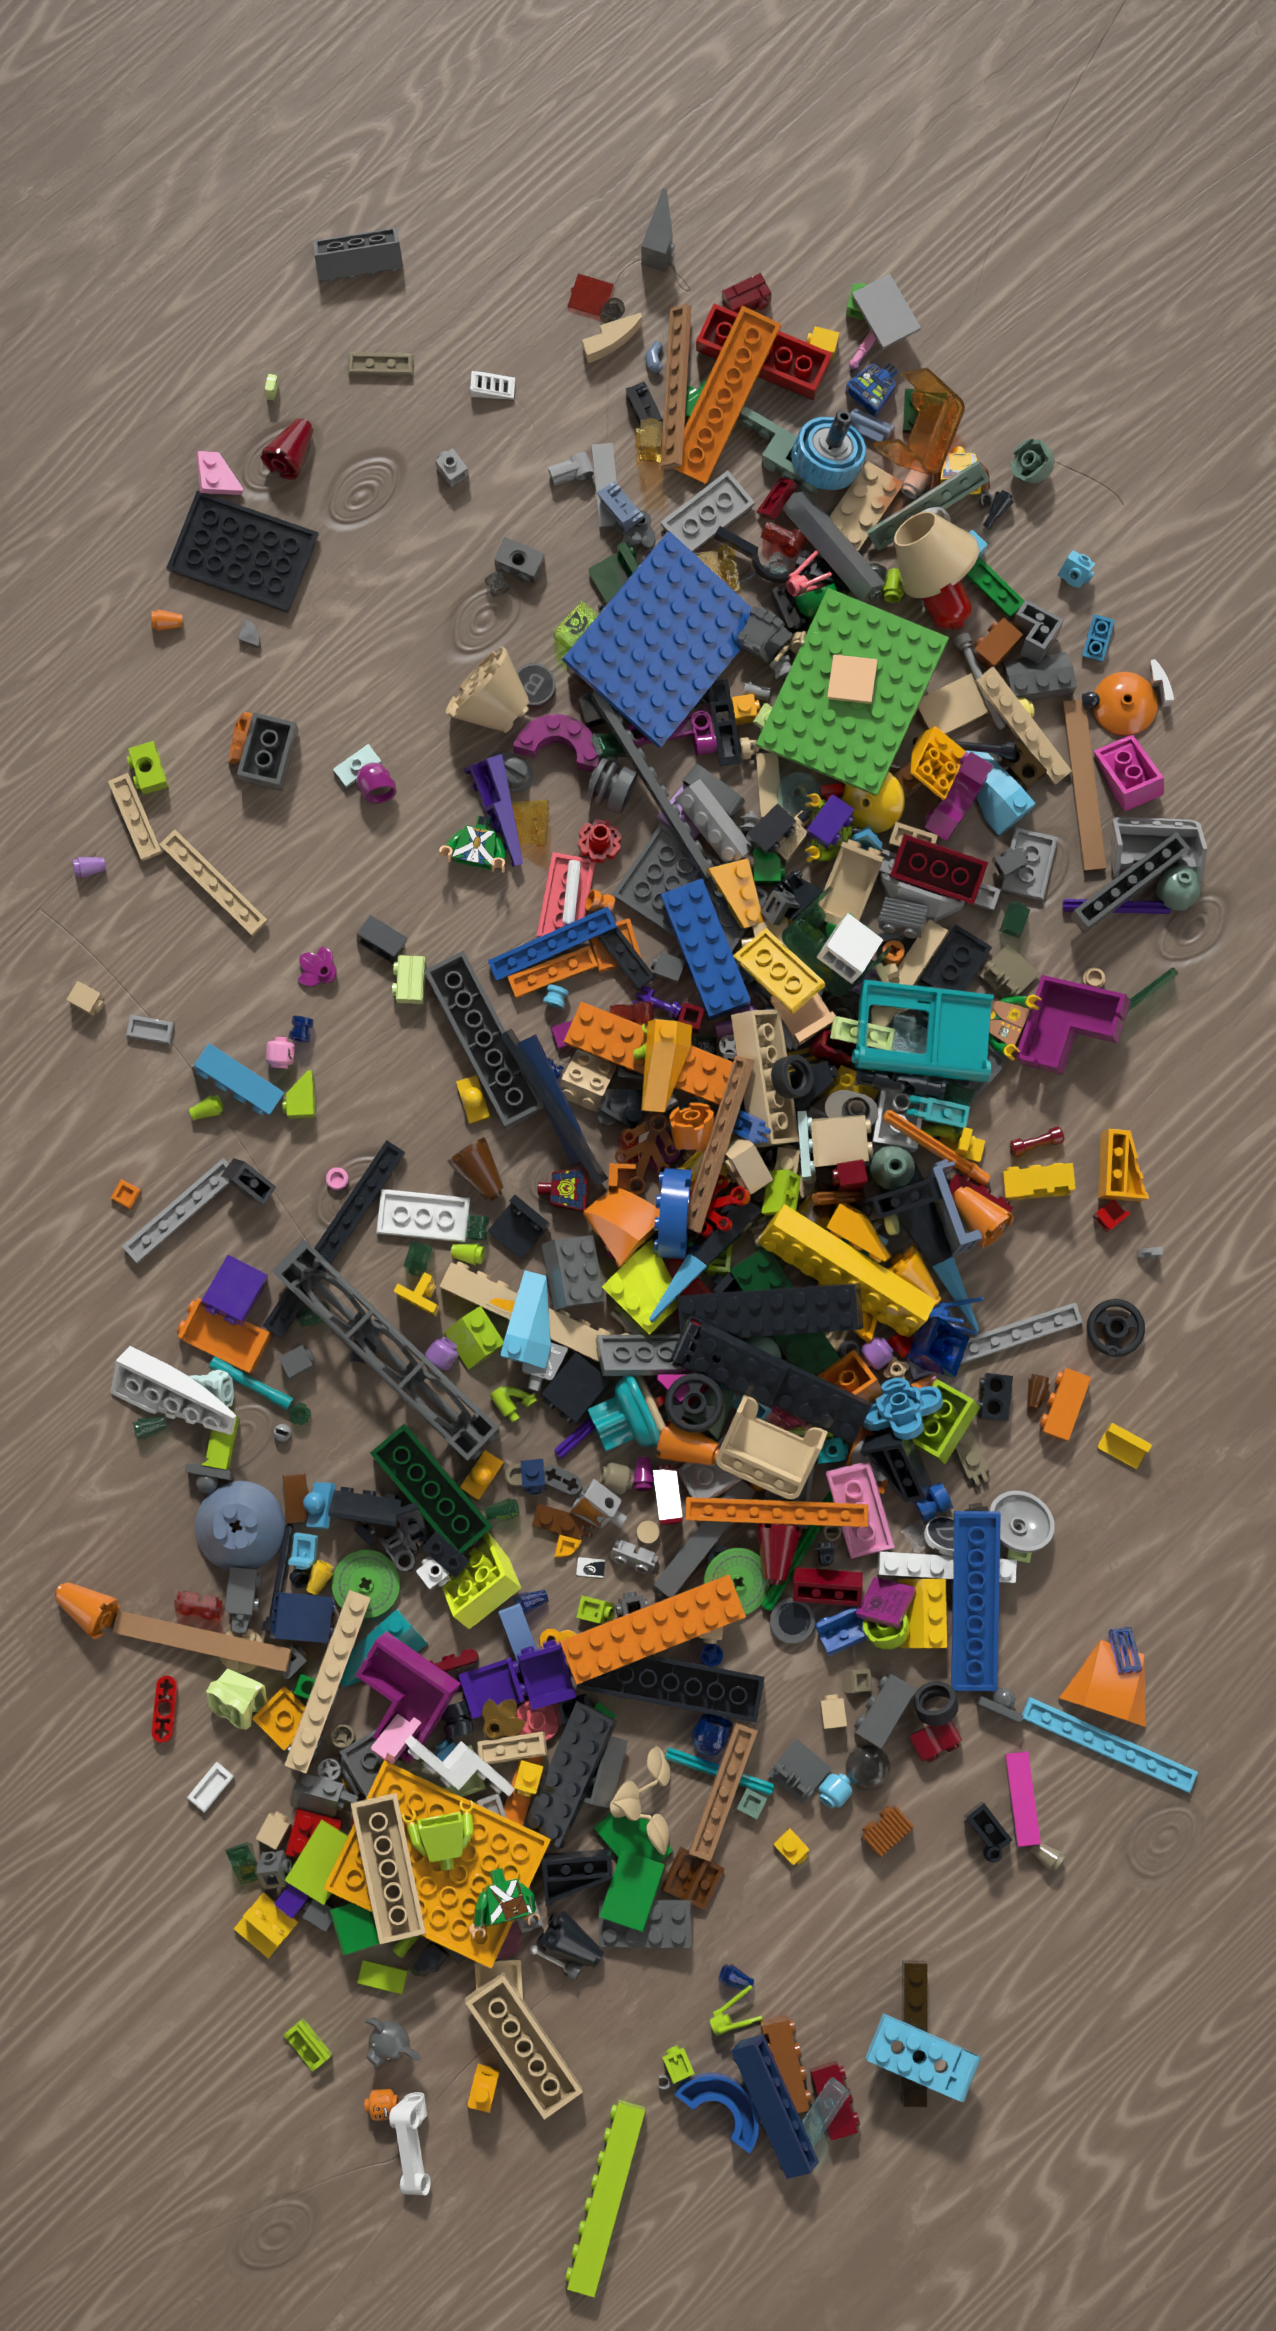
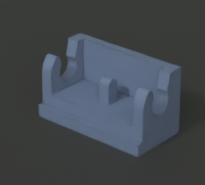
[597,481,644,532]

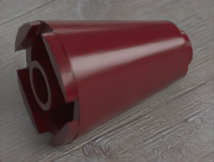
[260,419,313,480]
[757,1523,802,1585]

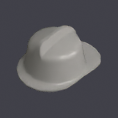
[825,1090,878,1125]

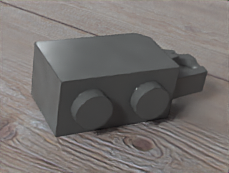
[225,1567,262,1634]
[291,1772,358,1817]

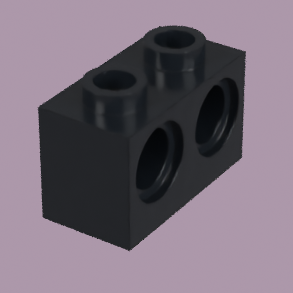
[977,1373,1013,1422]

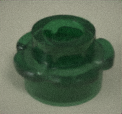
[289,1403,311,1425]

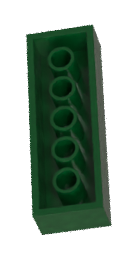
[730,1248,840,1376]
[370,1423,494,1554]

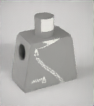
[522,1343,569,1392]

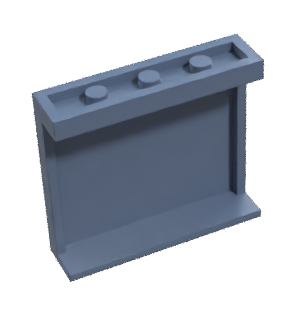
[925,1159,982,1255]

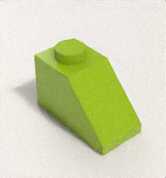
[282,1070,316,1119]

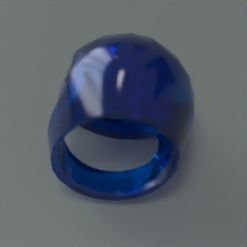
[692,1714,733,1756]

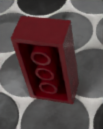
[889,833,989,905]

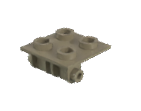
[978,943,1040,998]

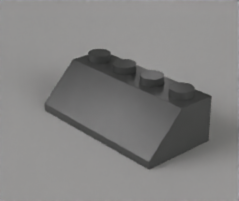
[313,227,403,282]

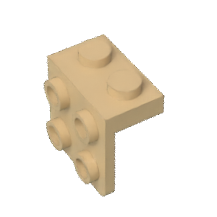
[560,1050,616,1112]

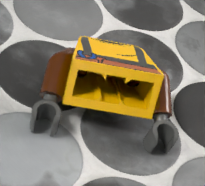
[929,446,993,507]

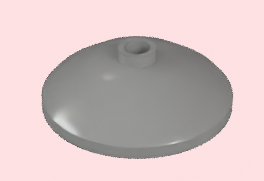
[989,1491,1055,1553]

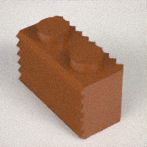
[861,1805,914,1858]

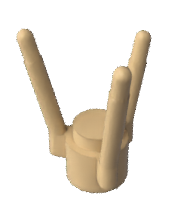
[774,631,806,662]

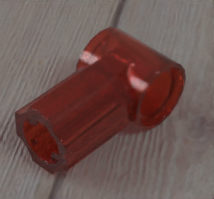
[760,521,807,558]
[609,1001,654,1026]

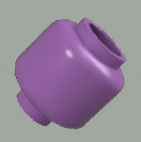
[860,1336,894,1370]
[425,1337,458,1371]

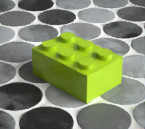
[913,1379,980,1464]

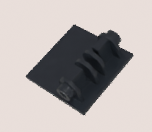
[766,870,824,921]

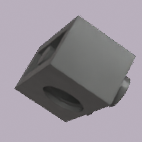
[494,537,545,583]

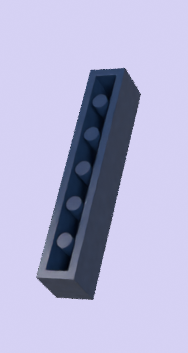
[731,2034,819,2179]

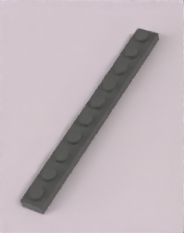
[591,691,714,883]

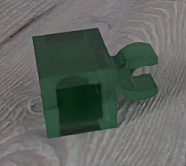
[404,1241,434,1277]

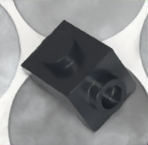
[553,1694,591,1725]

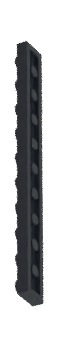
[263,1140,405,1339]

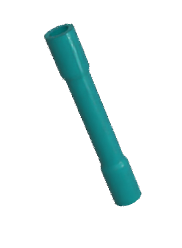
[209,1357,294,1410]

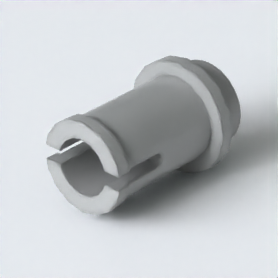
[742,682,770,702]

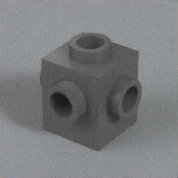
[615,1591,649,1618]
[256,1850,292,1889]

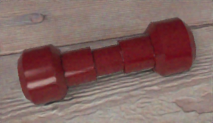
[1009,1126,1065,1157]

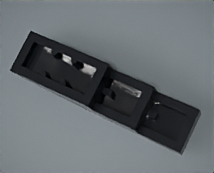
[707,679,742,767]

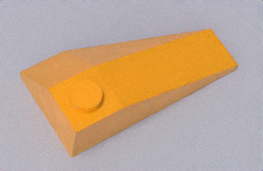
[642,1019,692,1113]

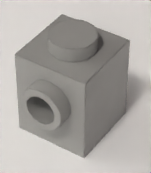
[435,448,469,488]

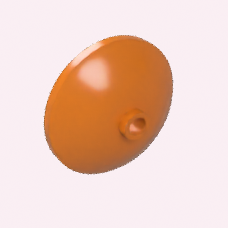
[1093,672,1158,736]

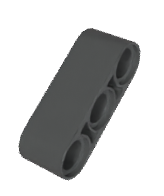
[682,764,745,819]

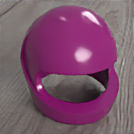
[356,762,397,804]

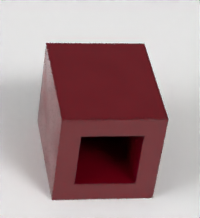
[678,1002,705,1034]

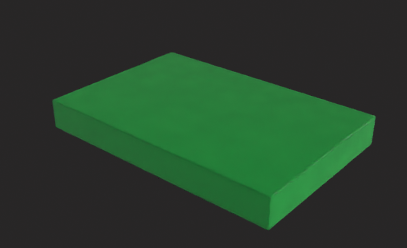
[593,1812,673,1862]
[599,1850,666,1932]

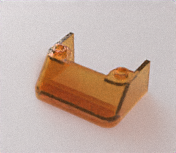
[873,367,965,475]

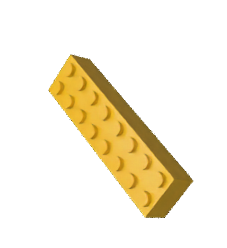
[757,1204,936,1338]

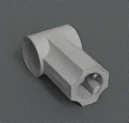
[548,452,594,486]

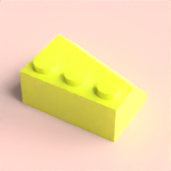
[602,1239,681,1335]
[442,1532,521,1629]

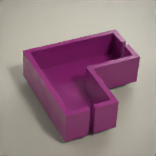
[1015,975,1131,1075]
[355,1631,461,1763]

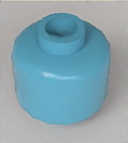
[818,1773,852,1809]

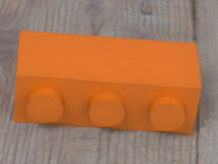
[1039,1368,1091,1442]

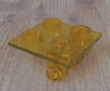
[694,545,741,590]
[511,800,549,847]

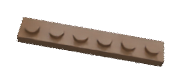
[689,1722,758,1861]

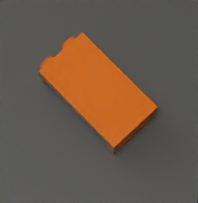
[177,1298,272,1374]

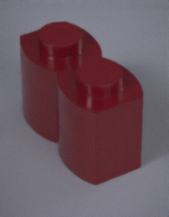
[809,1030,856,1068]
[909,1720,963,1763]

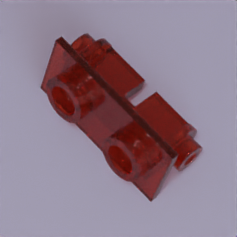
[174,1590,223,1620]

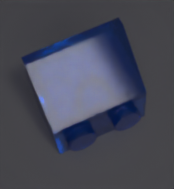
[907,1316,970,1378]

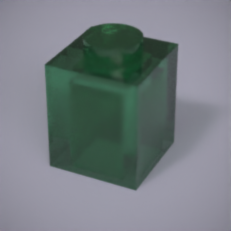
[999,901,1030,938]

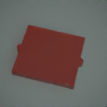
[568,273,614,317]

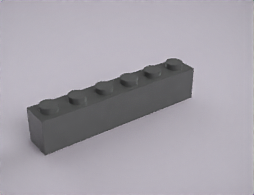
[1070,832,1191,934]

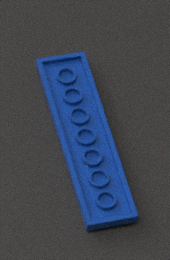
[951,1511,1001,1691]

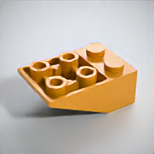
[911,726,966,800]
[826,1202,892,1263]

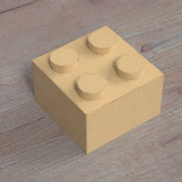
[722,1133,773,1194]

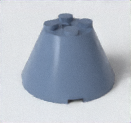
[195,1481,286,1571]

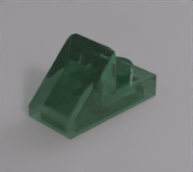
[225,1842,259,1886]

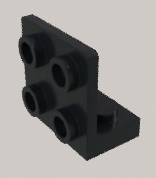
[488,1194,550,1259]

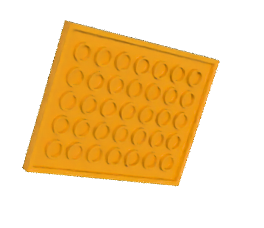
[323,1760,551,1968]

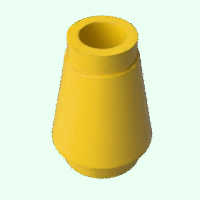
[306,1560,334,1596]

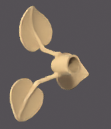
[610,1746,670,1855]

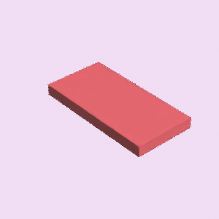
[537,852,595,946]

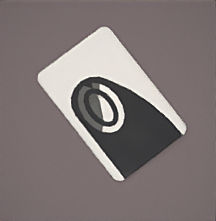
[576,1557,605,1578]

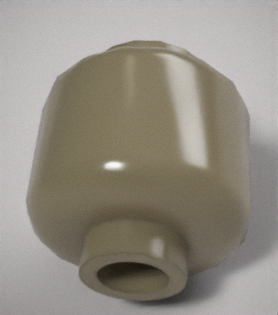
[599,1462,634,1495]

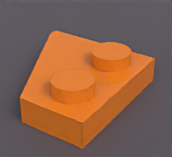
[228,712,252,764]

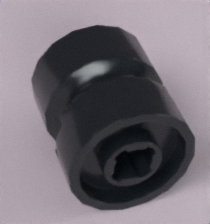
[441,1700,475,1739]

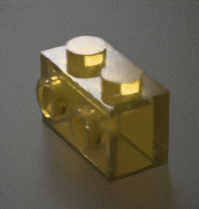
[635,418,662,462]

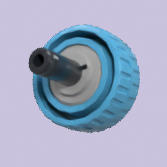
[791,411,866,490]

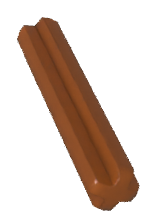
[811,1190,865,1205]

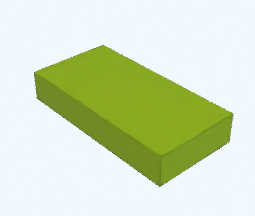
[357,1959,408,1994]

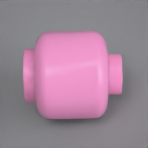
[265,1037,295,1069]

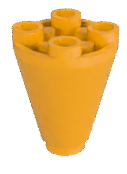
[886,1246,941,1306]

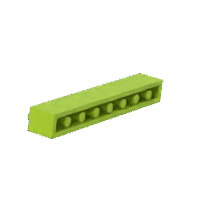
[564,2100,645,2297]

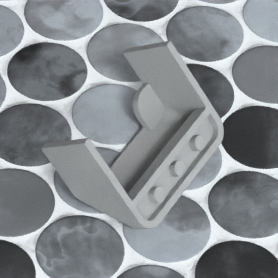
[1111,817,1207,881]

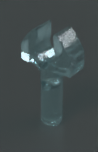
[769,549,810,574]

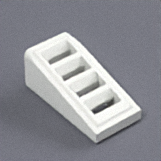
[470,371,515,400]

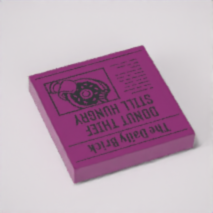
[856,1577,916,1628]

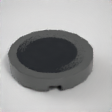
[770,1598,815,1644]

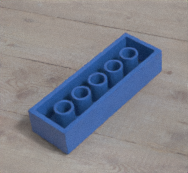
[661,879,751,1021]

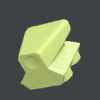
[206,1669,267,1730]

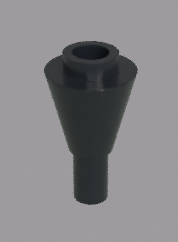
[983,490,1014,530]

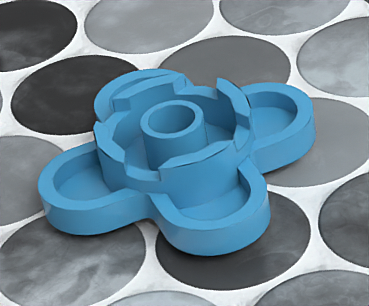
[863,1378,943,1440]

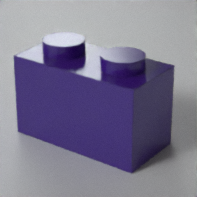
[806,794,854,850]

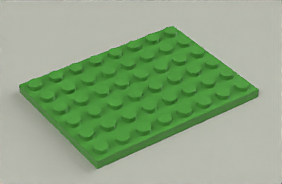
[756,588,949,796]

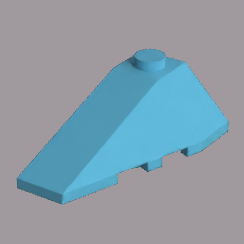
[966,751,1035,836]

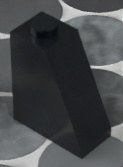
[789,1061,839,1120]

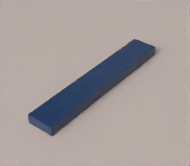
[520,1034,591,1164]

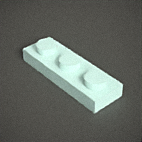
[797,1111,816,1181]

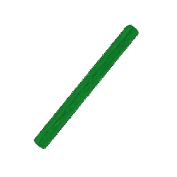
[761,1491,834,1611]

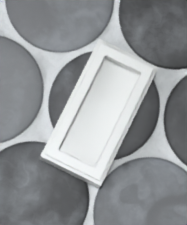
[187,1762,235,1813]

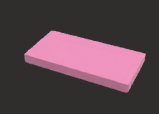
[826,1461,895,1559]

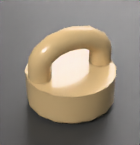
[739,737,760,760]

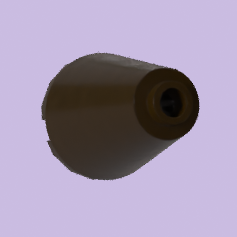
[796,1183,835,1233]

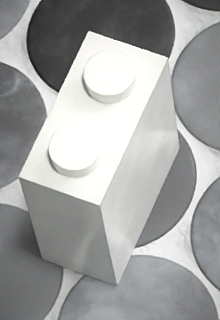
[817,913,883,984]

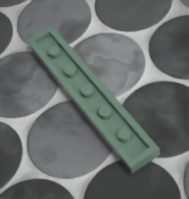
[866,460,990,551]

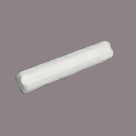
[563,860,581,925]

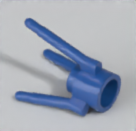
[929,1297,983,1335]

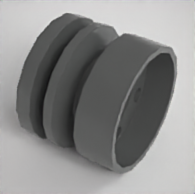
[586,758,638,814]

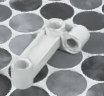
[389,2092,431,2196]

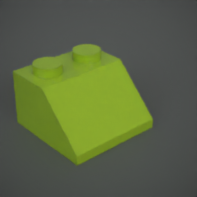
[444,1306,504,1370]

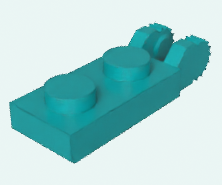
[906,1096,970,1129]

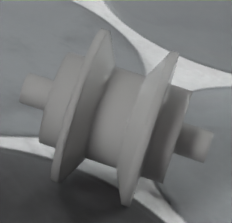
[739,811,761,834]

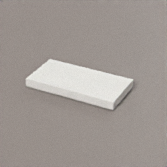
[376,1189,470,1243]

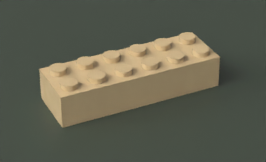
[731,1009,800,1147]
[351,1793,426,1944]
[465,1971,583,2120]

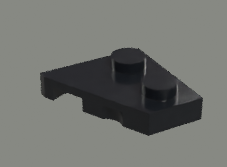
[597,1089,644,1129]

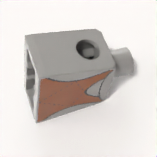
[569,1479,627,1528]

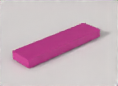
[1005,1752,1041,1847]

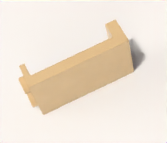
[813,839,884,925]

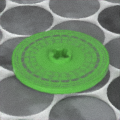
[704,1548,770,1614]
[332,1550,400,1618]

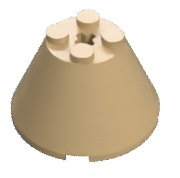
[446,646,529,733]

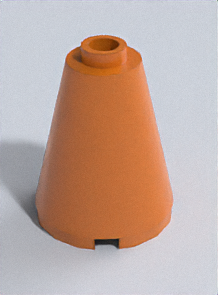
[953,1187,1014,1248]
[657,1419,720,1466]
[55,1582,120,1639]

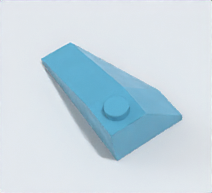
[500,1271,551,1369]

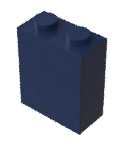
[270,1592,335,1643]

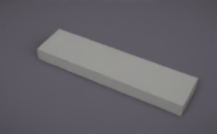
[592,443,617,529]

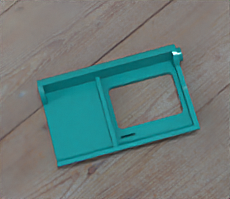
[852,980,994,1082]

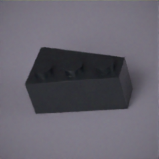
[860,1431,932,1503]
[542,1848,613,1906]

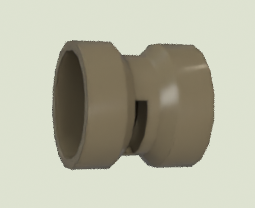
[331,1724,356,1748]

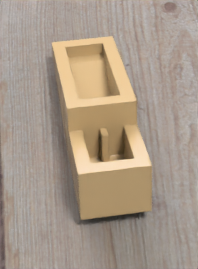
[582,313,642,363]

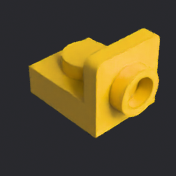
[514,1760,543,1797]
[773,1828,809,1865]

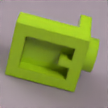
[576,1595,615,1624]
[662,2045,695,2084]

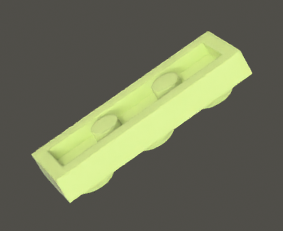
[830,1016,895,1050]

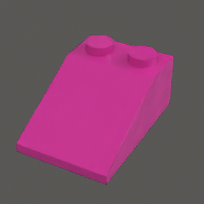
[1094,734,1164,811]

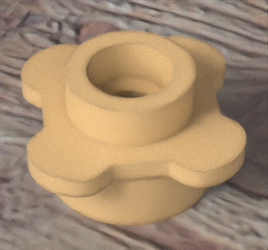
[883,1357,909,1379]

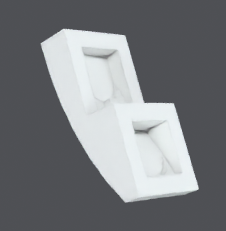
[1147,659,1174,707]

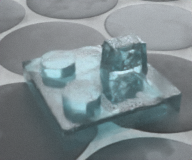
[891,1014,927,1054]

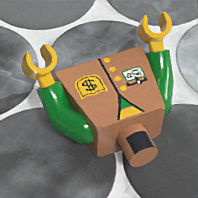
[988,994,1041,1061]

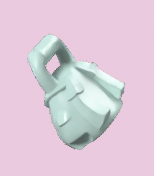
[188,1370,234,1407]

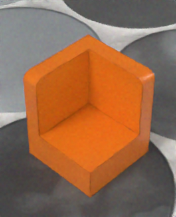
[608,1163,636,1189]

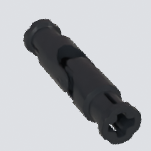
[854,1068,946,1100]

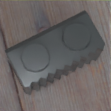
[878,897,929,938]

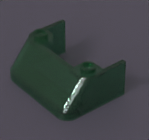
[782,885,892,996]

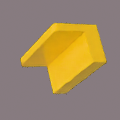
[1097,1423,1152,1469]

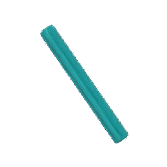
[665,1747,774,1796]

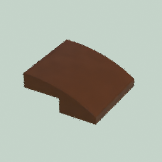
[661,1846,725,1910]

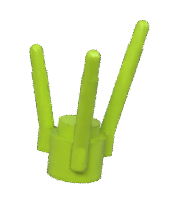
[710,1985,763,2036]

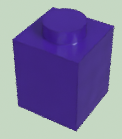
[274,1884,310,1919]

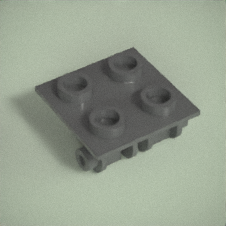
[768,1738,831,1804]

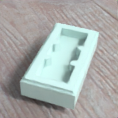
[333,744,382,788]

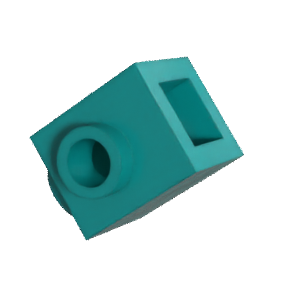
[816,1438,848,1465]

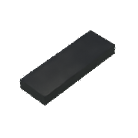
[598,927,655,991]

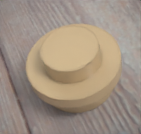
[1083,967,1105,988]

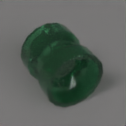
[465,1215,489,1241]

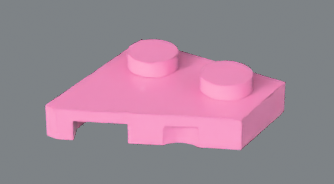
[196,451,243,495]

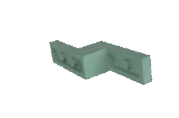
[738,406,820,495]

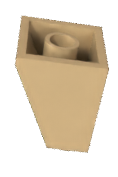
[811,1115,873,1167]

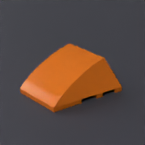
[583,1187,660,1268]
[1059,1640,1146,1727]

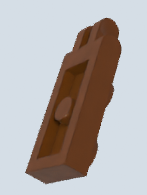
[532,1504,595,1540]

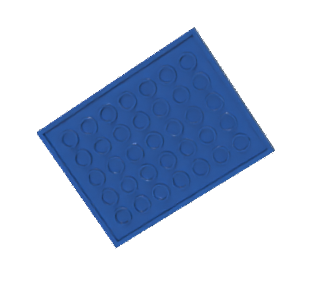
[561,531,752,748]

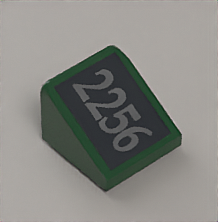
[694,1036,717,1056]

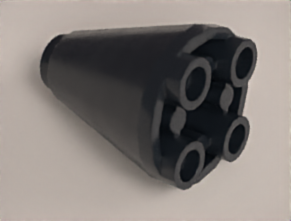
[536,1911,603,1968]

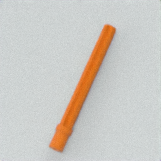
[882,1110,990,1186]

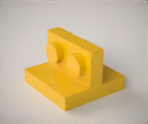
[393,1272,440,1317]
[234,1892,299,1959]

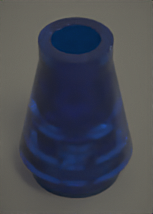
[514,1589,549,1615]
[718,1964,754,1992]

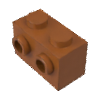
[973,618,1023,669]

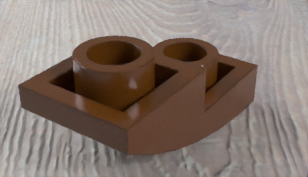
[282,1473,308,1523]

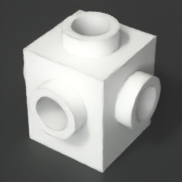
[416,1556,451,1589]

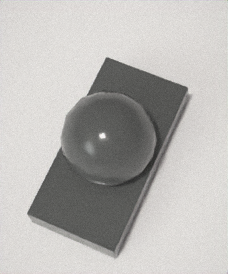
[185,1463,233,1494]
[977,1688,1024,1723]

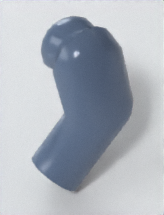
[645,341,663,373]

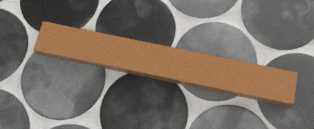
[660,303,692,470]
[1062,699,1106,872]
[687,1056,755,1233]
[112,1610,292,1672]

